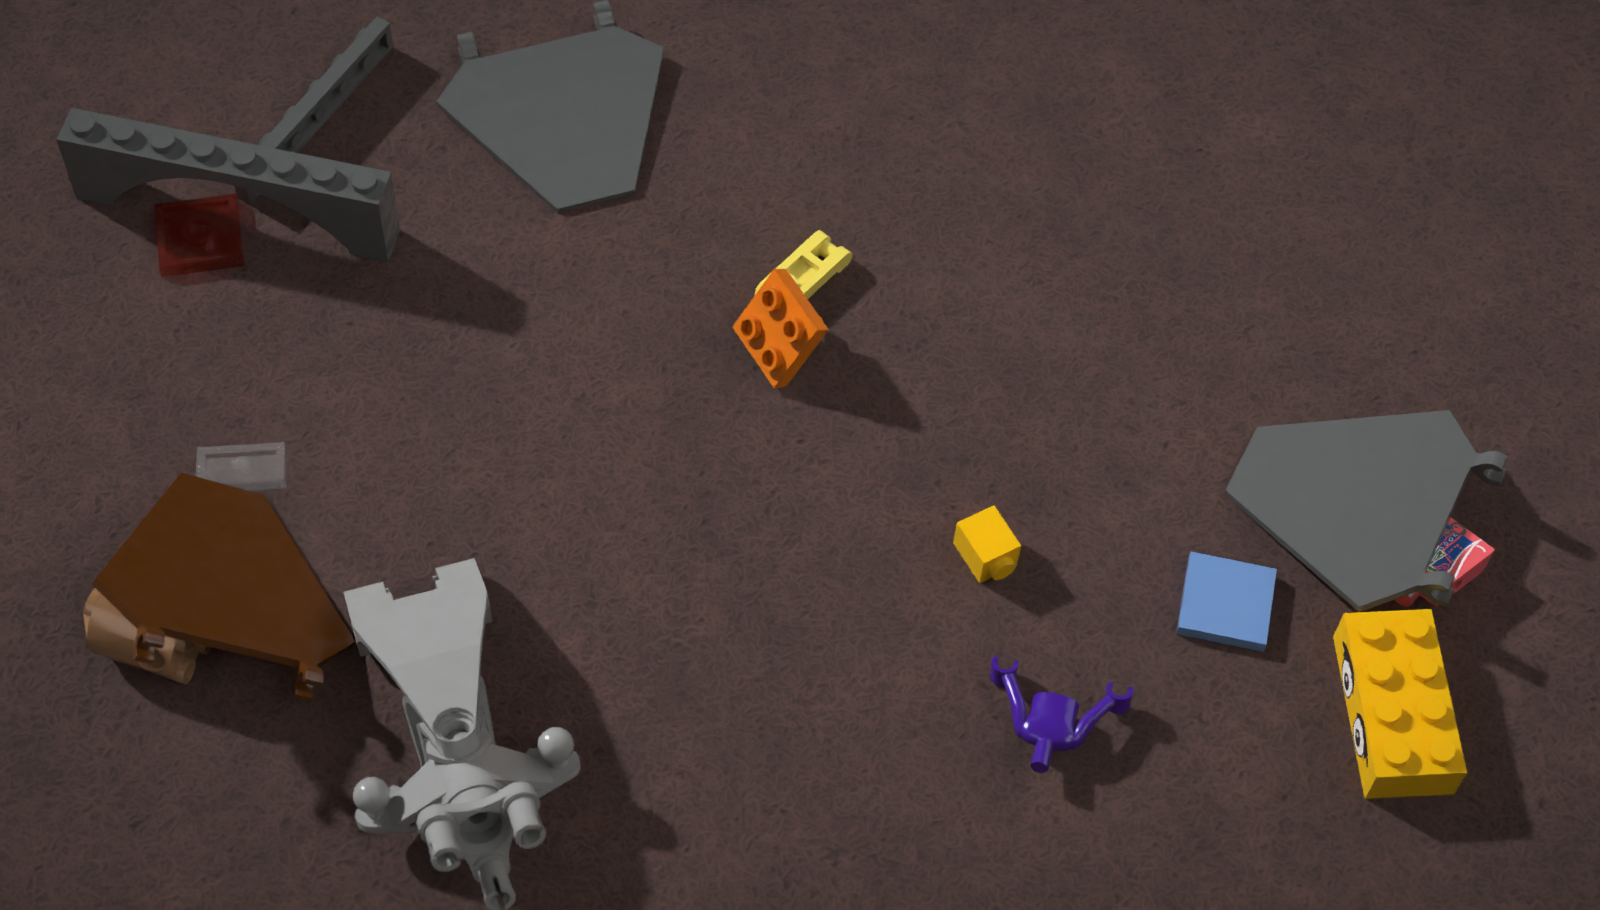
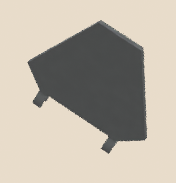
[436,0,664,213]
[1225,410,1507,612]

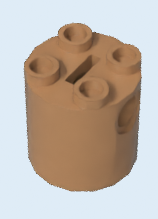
[83,588,212,684]

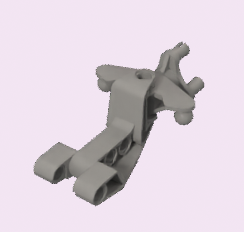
[343,558,581,910]

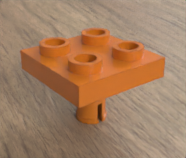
[732,269,829,388]

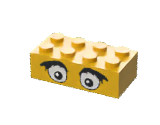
[1333,609,1467,799]

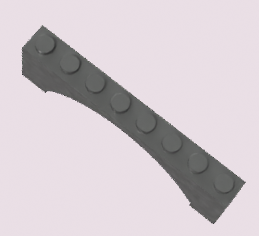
[56,108,400,262]

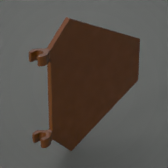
[92,472,356,701]

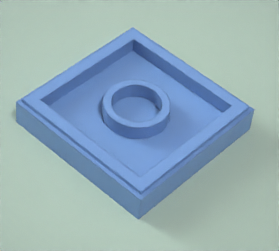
[1176,551,1277,652]

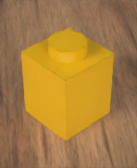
[953,505,1021,584]

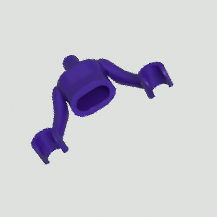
[990,656,1133,773]

